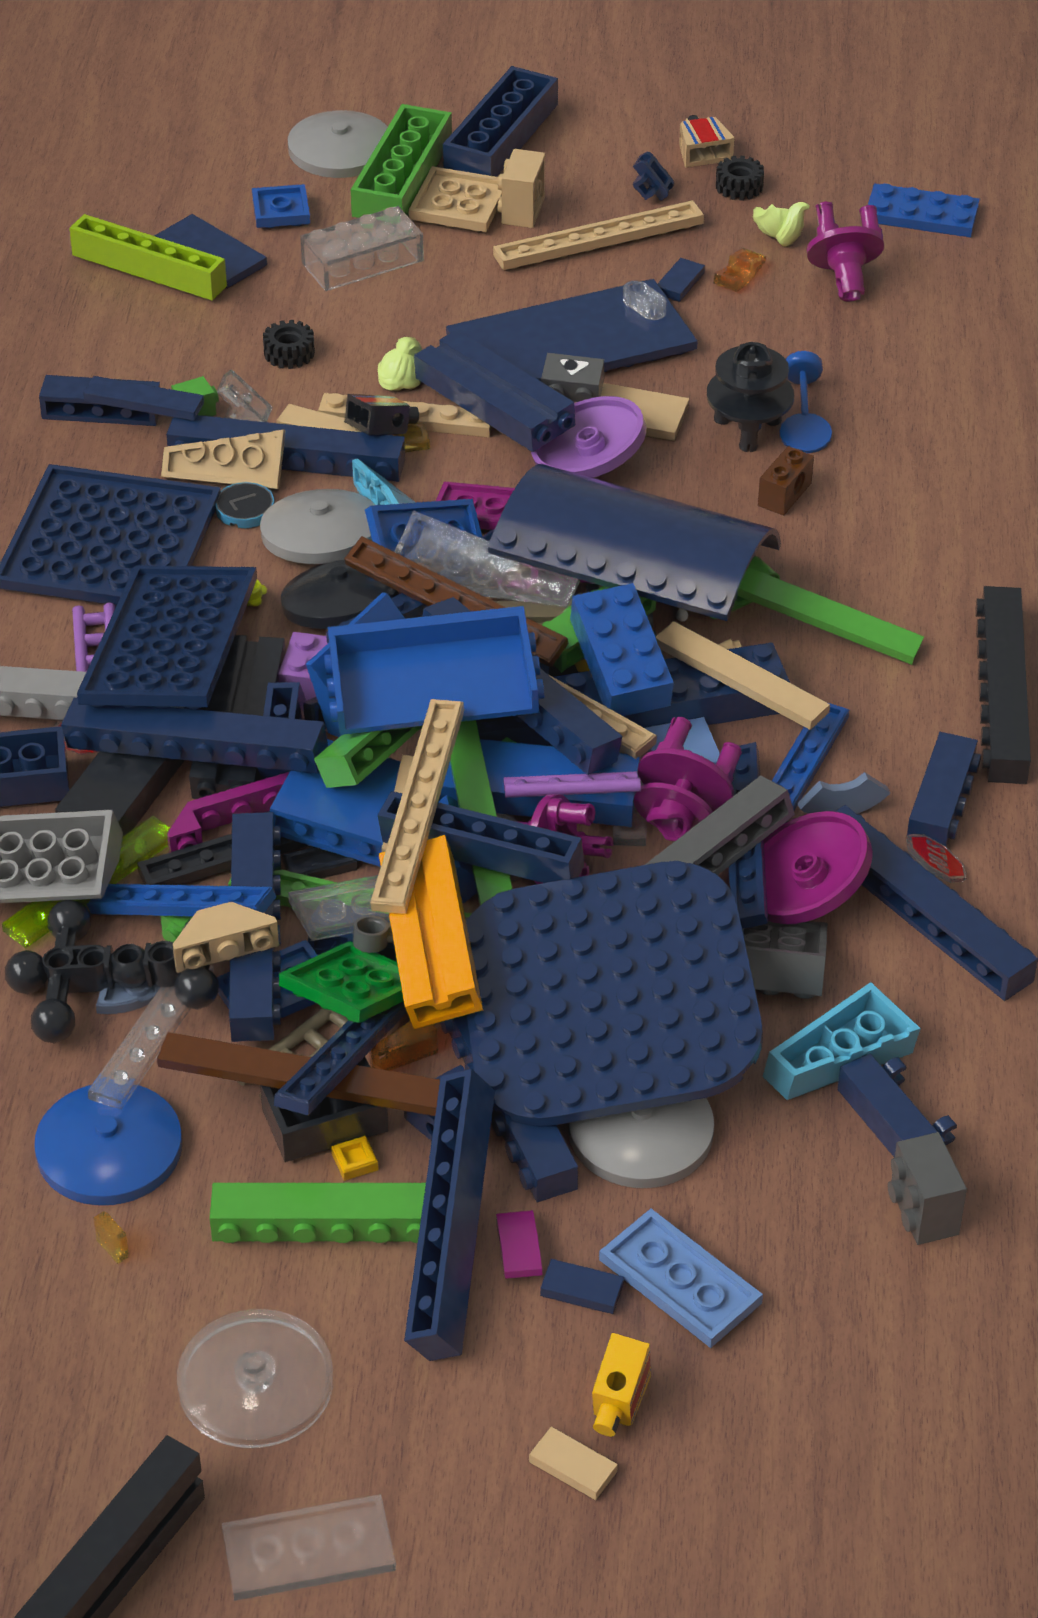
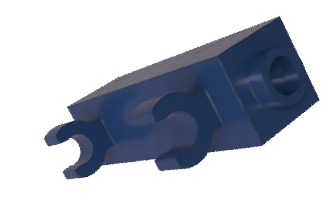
[838,1053,957,1158]

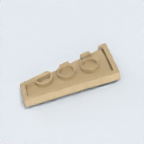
[161,429,286,490]

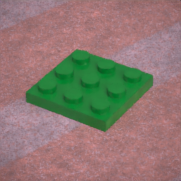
[279,941,404,1023]

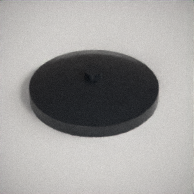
[281,559,401,629]

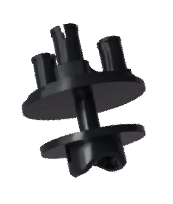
[706,342,794,452]

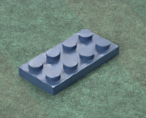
[599,1208,763,1348]

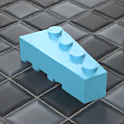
[762,982,921,1100]

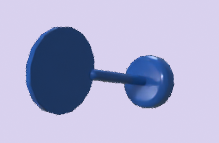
[780,351,832,453]

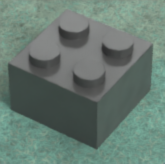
[888,1132,967,1245]

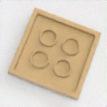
[409,166,502,232]

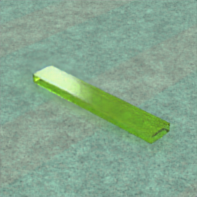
[2,816,170,948]

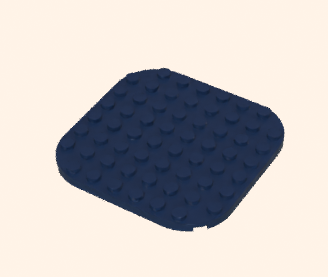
[466,861,763,1126]

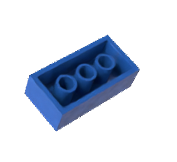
[570,583,674,716]

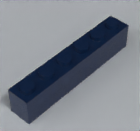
[378,791,585,883]

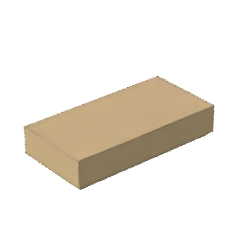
[529,1427,618,1500]

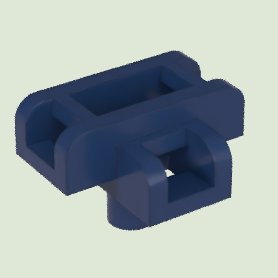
[633,152,675,201]

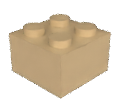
[498,149,545,228]

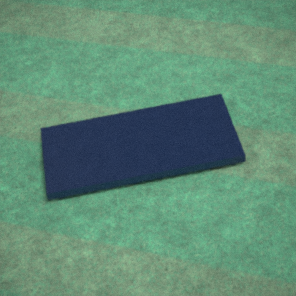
[446,279,698,381]

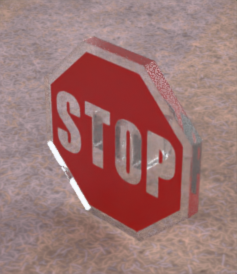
[906,834,967,883]

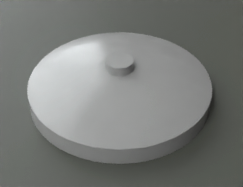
[288,110,388,178]
[260,489,375,564]
[569,1098,714,1188]

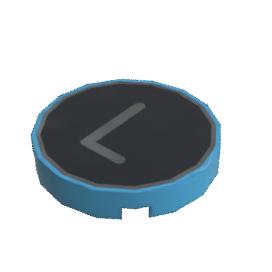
[215,482,275,529]

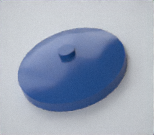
[34,1082,182,1206]

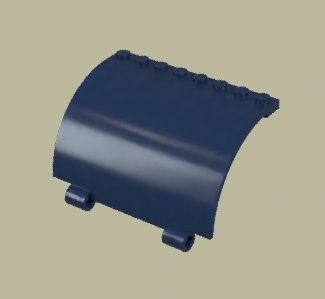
[487,464,781,621]

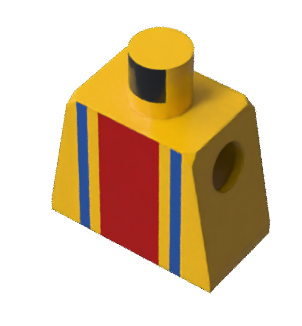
[592,1333,651,1437]

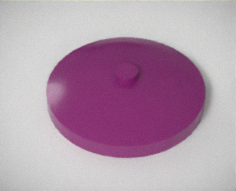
[764,811,873,924]

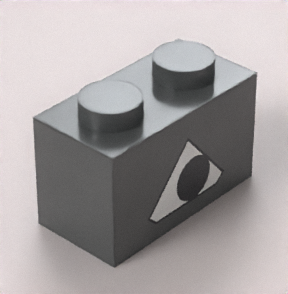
[541,353,605,402]

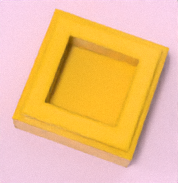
[331,1136,379,1181]

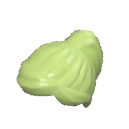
[752,202,810,247]
[378,337,422,391]

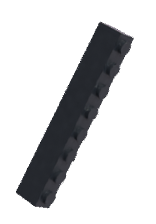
[975,586,1031,784]

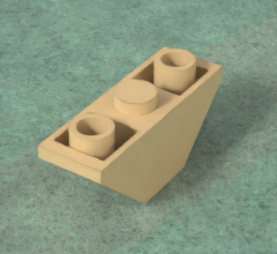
[173,902,279,973]

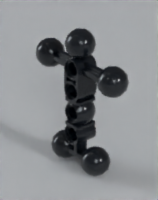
[5,900,219,1044]

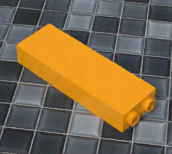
[379,835,483,1029]

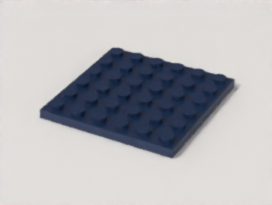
[0,464,221,605]

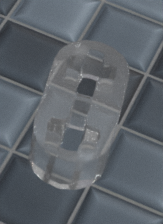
[623,281,667,320]

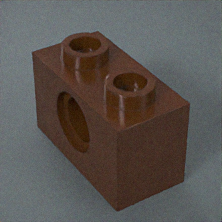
[758,446,814,516]

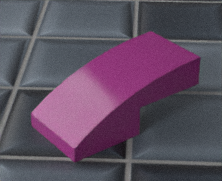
[496,1210,543,1279]

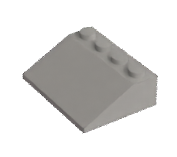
[0,810,123,903]

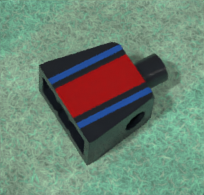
[344,394,419,435]

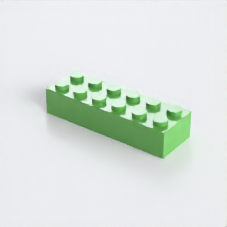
[351,104,452,226]

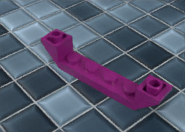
[167,772,289,853]

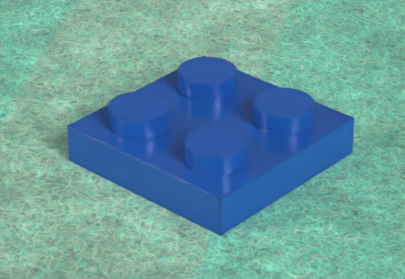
[252,184,310,228]

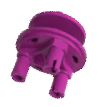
[634,717,742,841]

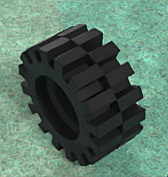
[716,155,764,200]
[263,320,315,369]

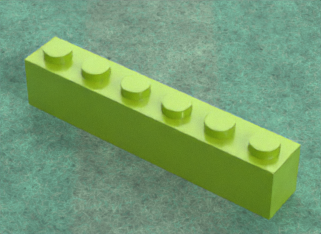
[69,214,227,301]

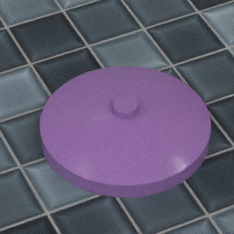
[531,396,647,478]

